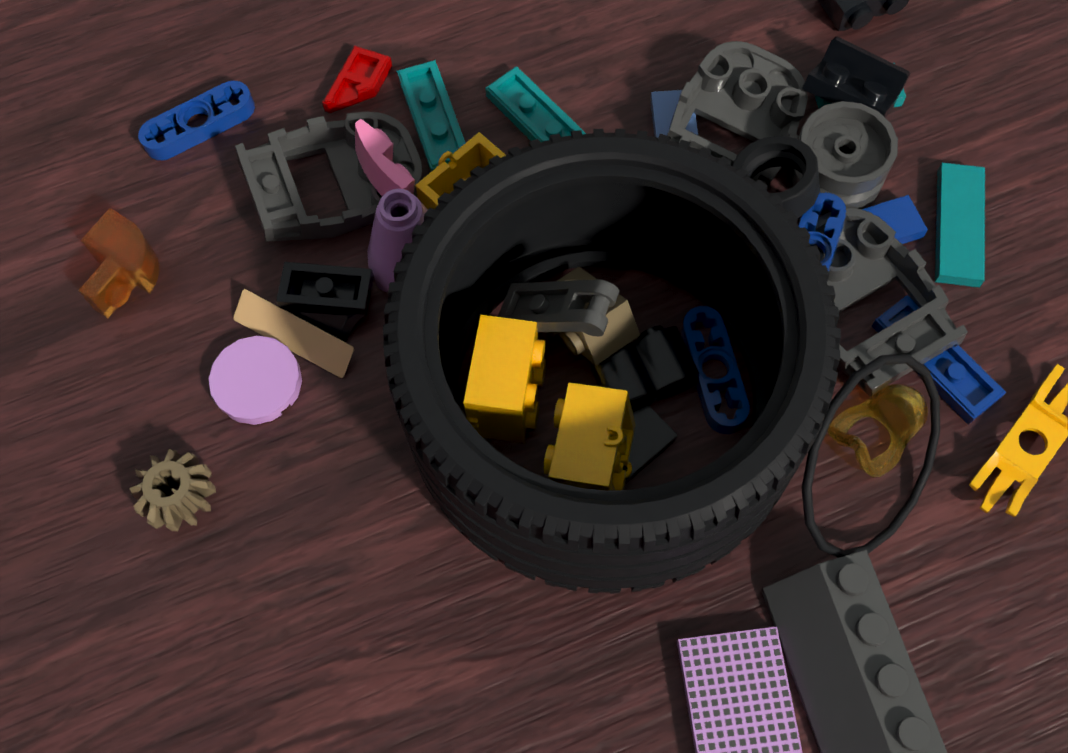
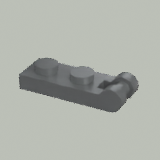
[498,279,619,337]

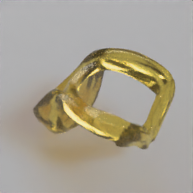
[828,384,928,478]

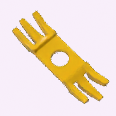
[969,364,1068,517]

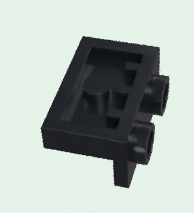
[802,37,910,118]

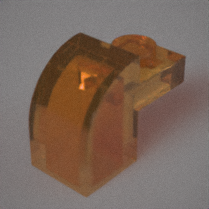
[78,208,159,318]

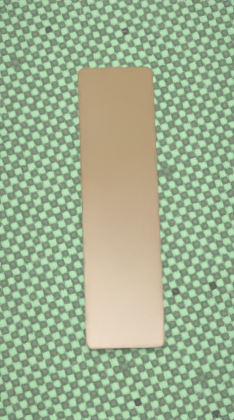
[234,289,354,378]

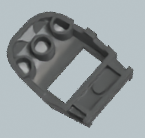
[667,41,808,186]
[235,111,422,242]
[816,208,968,398]

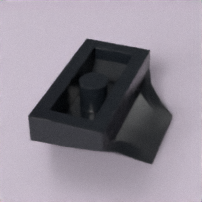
[276,262,374,342]

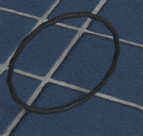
[801,354,940,558]

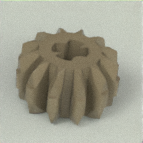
[129,449,216,532]

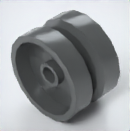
[790,101,898,213]

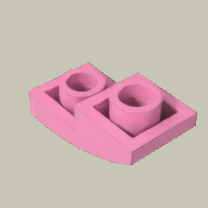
[355,118,415,196]

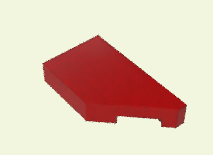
[322,45,392,113]

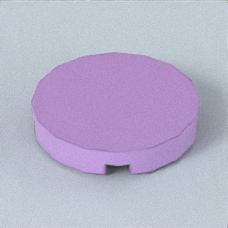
[208,335,302,425]

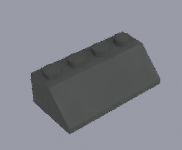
[761,550,948,753]

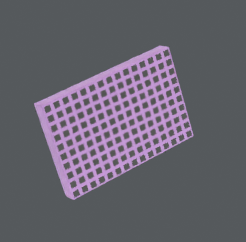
[677,626,803,753]

